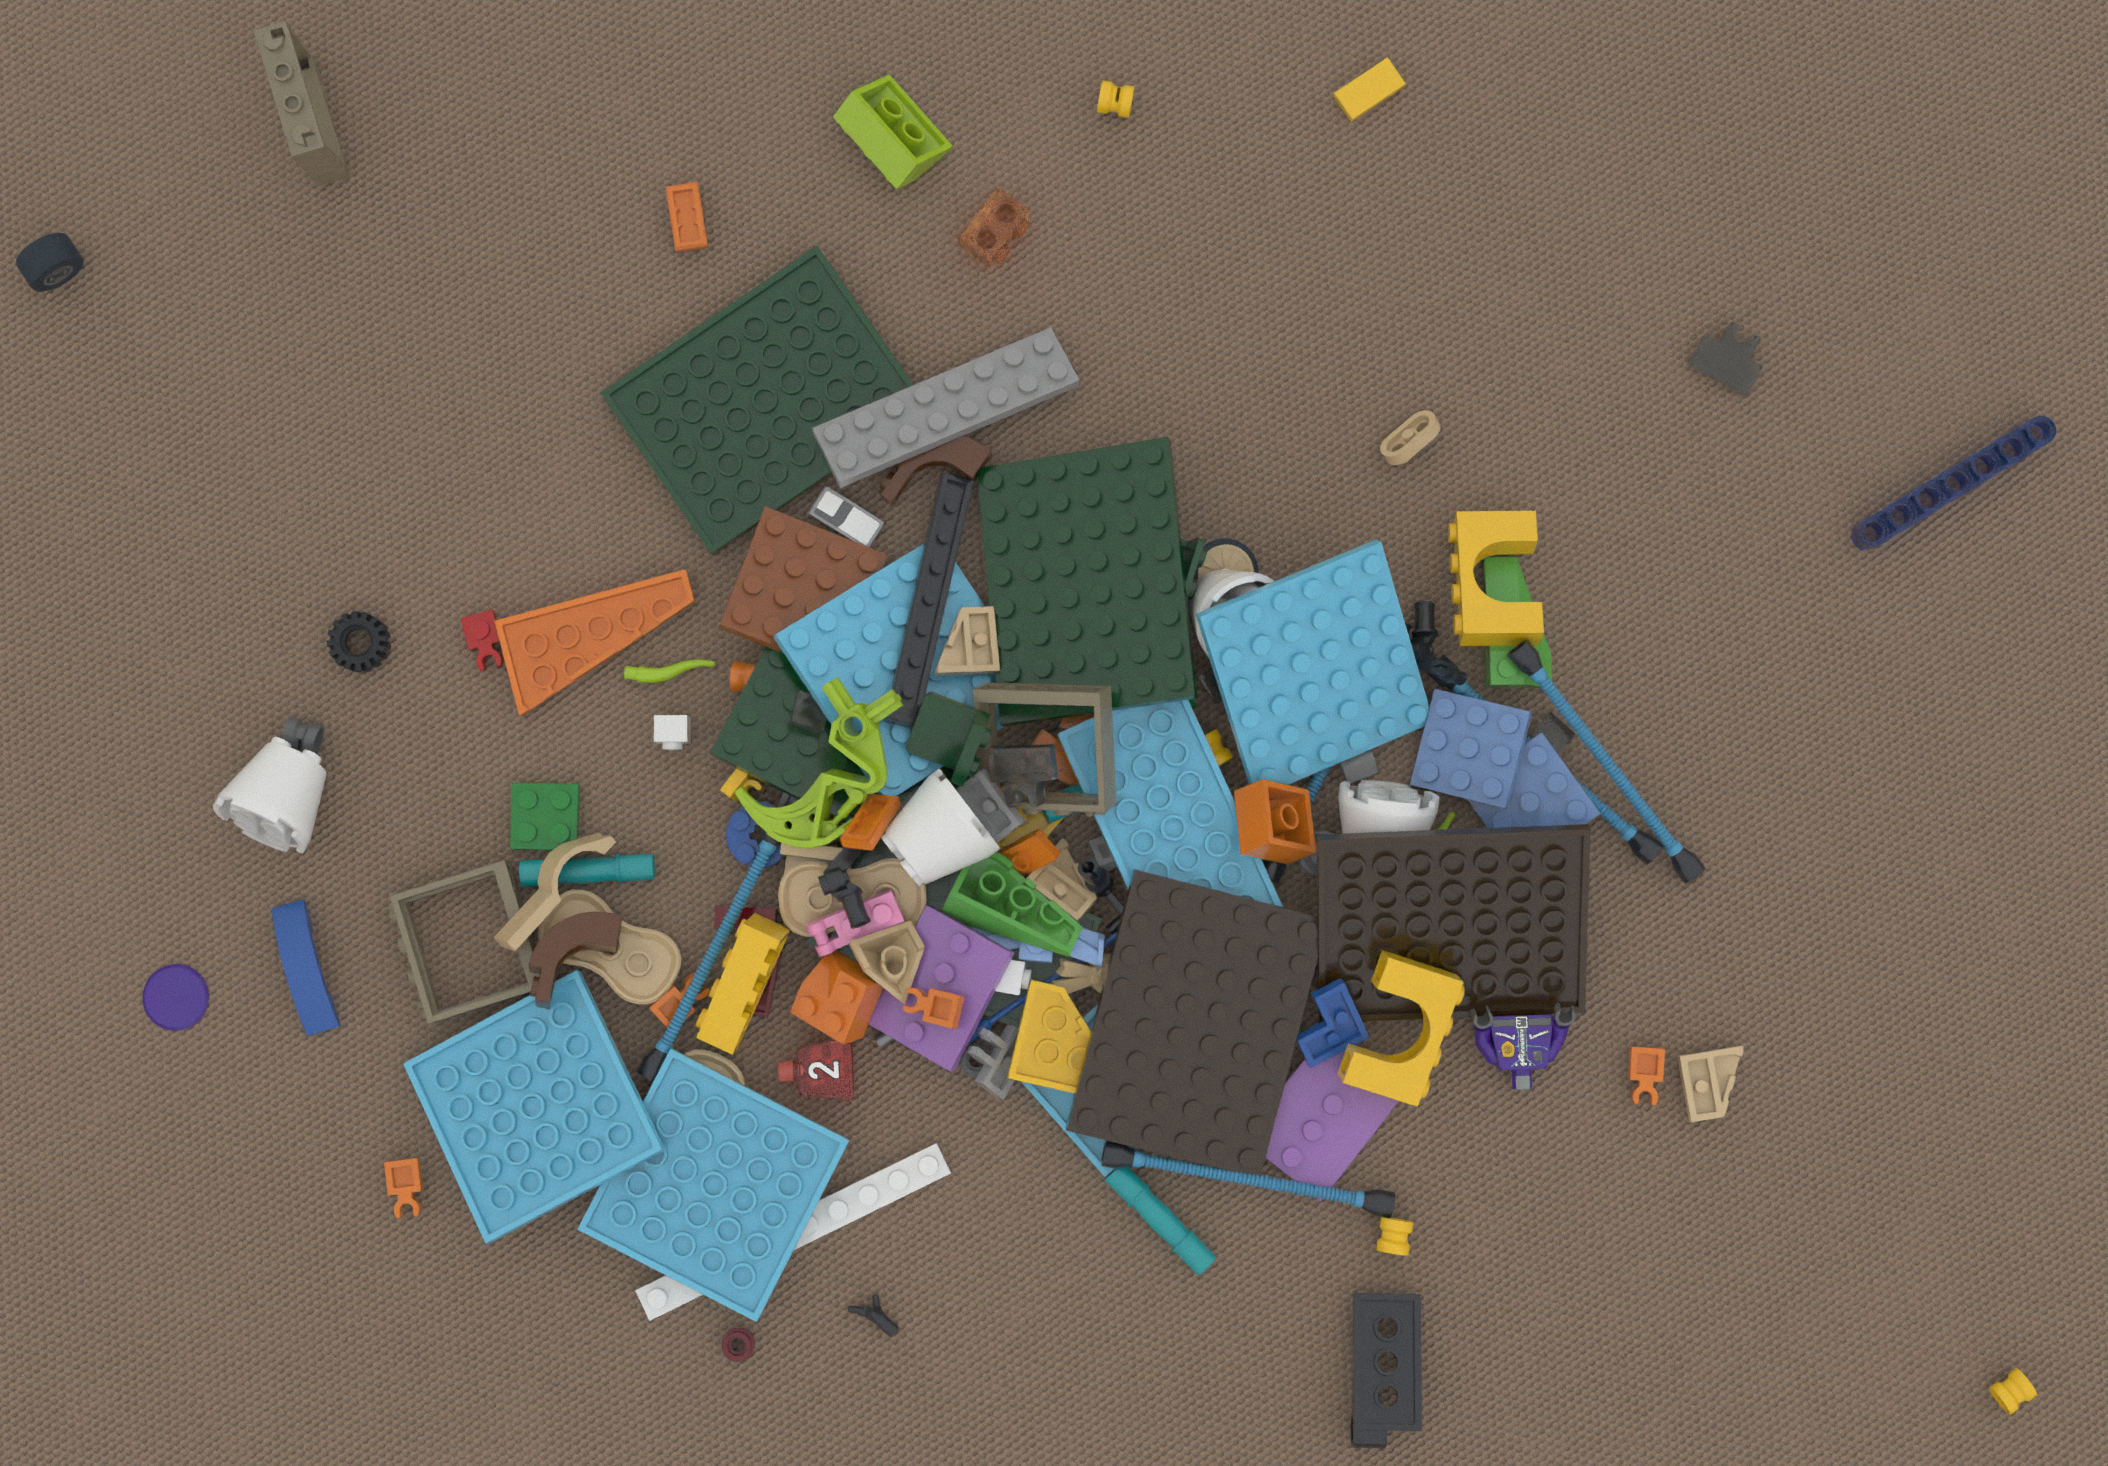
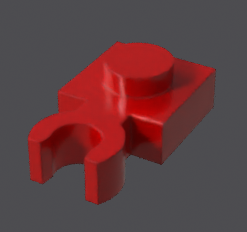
[460,610,503,672]

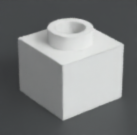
[654,715,691,750]
[995,960,1032,995]

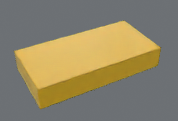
[1333,57,1406,122]

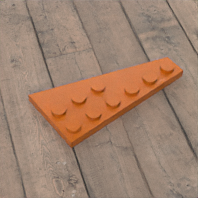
[494,569,695,717]

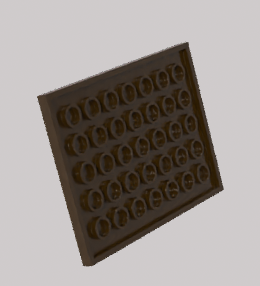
[1317,824,1591,1023]
[1066,869,1319,1177]

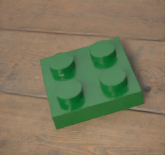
[510,783,580,850]

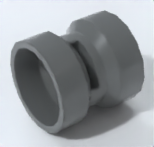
[281,717,324,754]

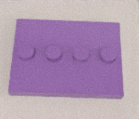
[869,905,1015,1072]
[1266,1051,1399,1201]

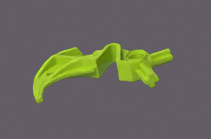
[734,677,903,848]

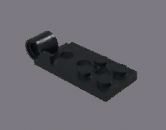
[1350,1293,1422,1448]

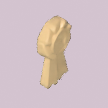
[1051,953,1111,994]

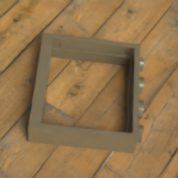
[253,21,350,186]
[973,683,1116,817]
[389,860,540,1024]

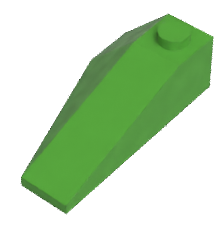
[1483,557,1552,688]
[941,852,1083,957]

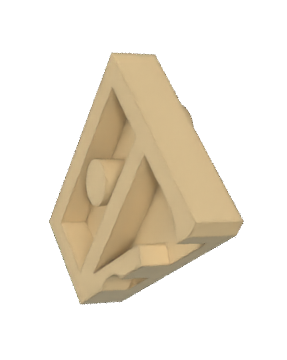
[934,606,1000,676]
[1026,838,1097,922]
[1677,1046,1744,1122]

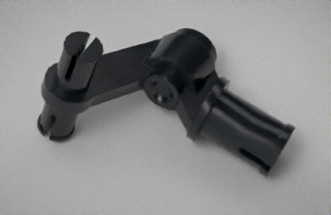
[1410,601,1467,685]
[818,847,871,929]
[1078,857,1124,935]

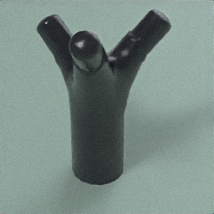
[848,1294,899,1337]

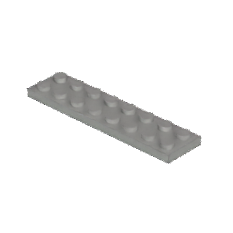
[812,327,1079,488]

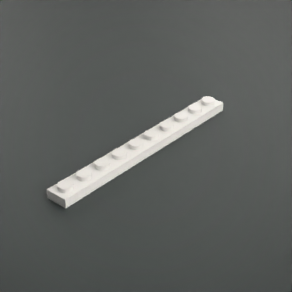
[635,1143,951,1321]

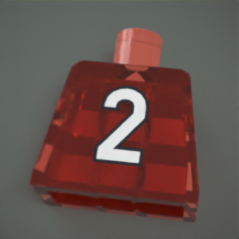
[778,1039,855,1101]

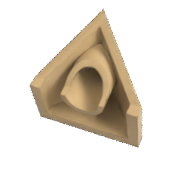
[849,920,925,1005]

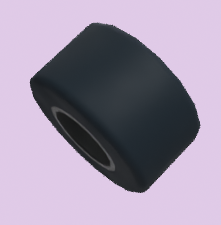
[16,232,84,292]

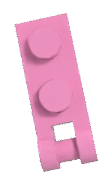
[805,888,905,957]

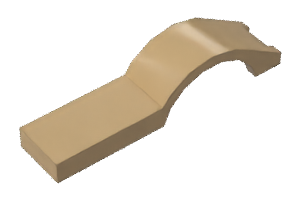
[494,833,616,951]

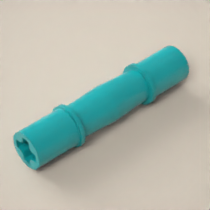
[519,853,656,887]
[1104,1167,1217,1276]

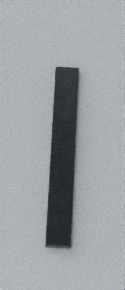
[883,471,974,729]

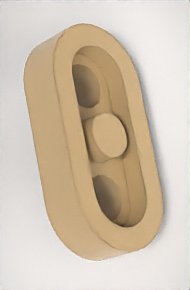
[1380,410,1440,465]

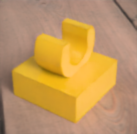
[720,768,764,803]

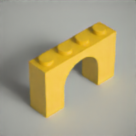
[1448,511,1544,646]
[1337,950,1465,1107]

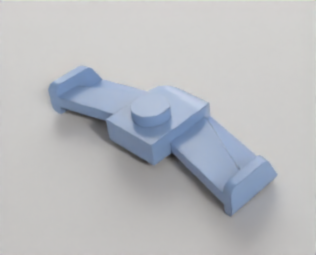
[971,927,1105,968]

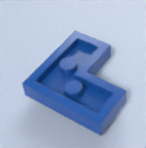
[1296,978,1370,1068]

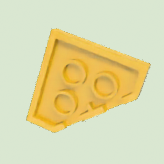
[1007,979,1091,1093]

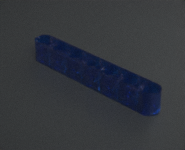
[1851,416,2056,550]

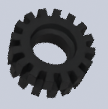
[326,611,391,673]

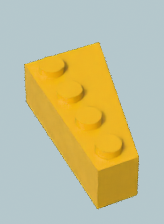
[696,913,791,1055]

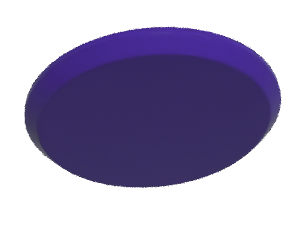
[143,964,209,1031]

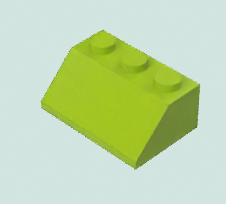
[833,74,953,189]

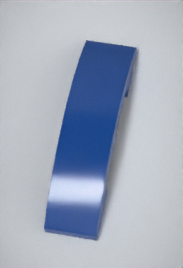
[272,899,341,1036]

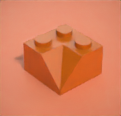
[1234,779,1316,864]
[790,950,883,1045]

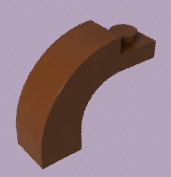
[880,435,992,506]
[529,912,622,1009]

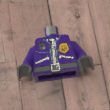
[1470,1003,1575,1089]

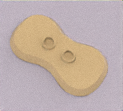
[778,858,927,937]
[538,889,681,1004]

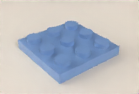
[1410,689,1532,810]
[1468,732,1601,828]

